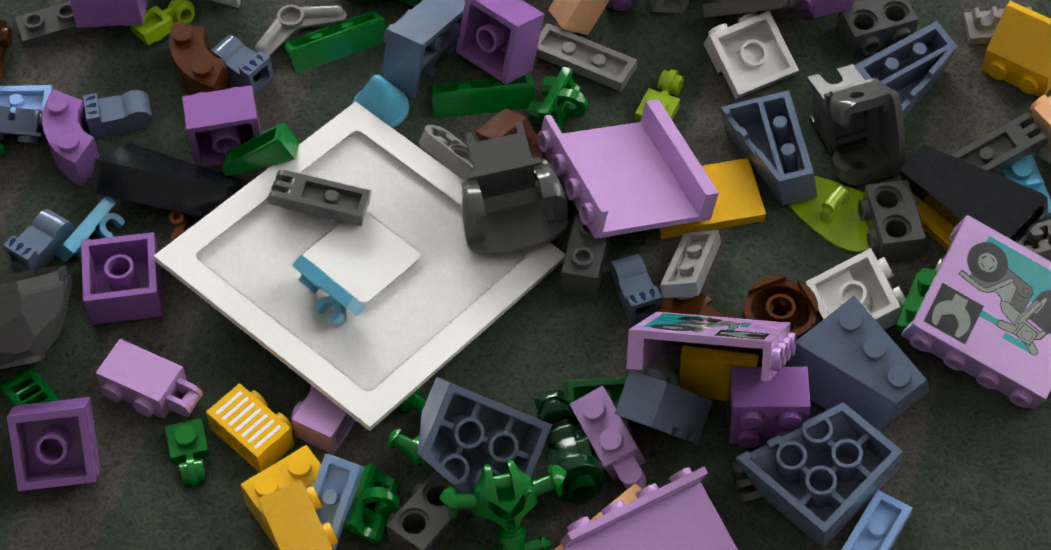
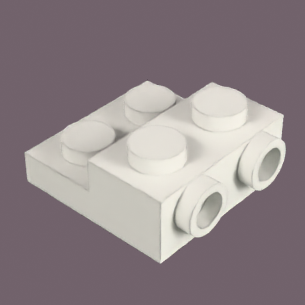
[704,11,799,99]
[806,248,906,330]

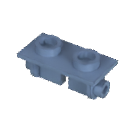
[0,106,46,144]

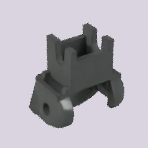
[807,64,906,186]
[461,121,569,255]

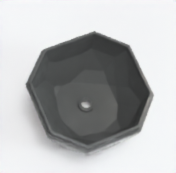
[0,265,72,369]

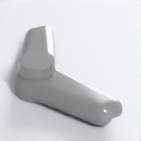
[255,5,347,56]

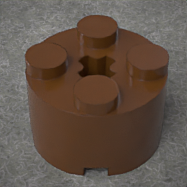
[742,275,818,360]

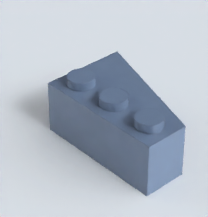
[382,0,465,99]
[854,21,958,118]
[721,90,817,206]
[614,367,713,444]

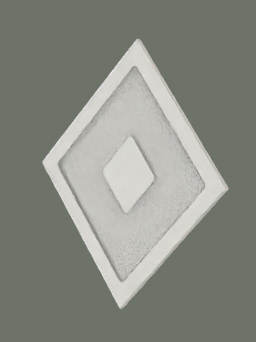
[154,101,565,431]

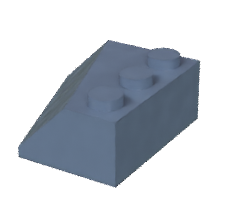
[782,296,930,431]
[418,377,552,494]
[736,402,903,549]

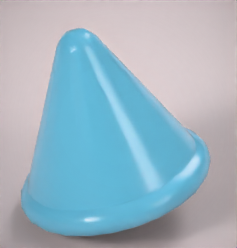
[352,75,409,128]

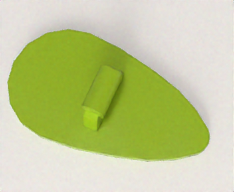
[788,176,886,252]

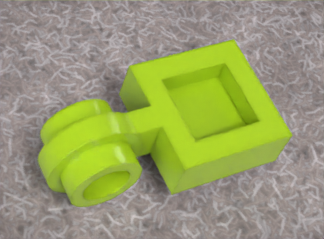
[130,0,195,46]
[635,69,684,122]

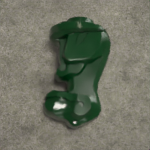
[534,390,605,503]

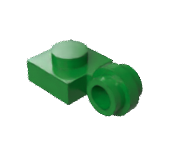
[165,418,210,488]

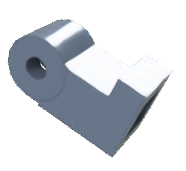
[209,35,274,94]
[83,90,153,139]
[3,209,74,271]
[609,254,662,325]

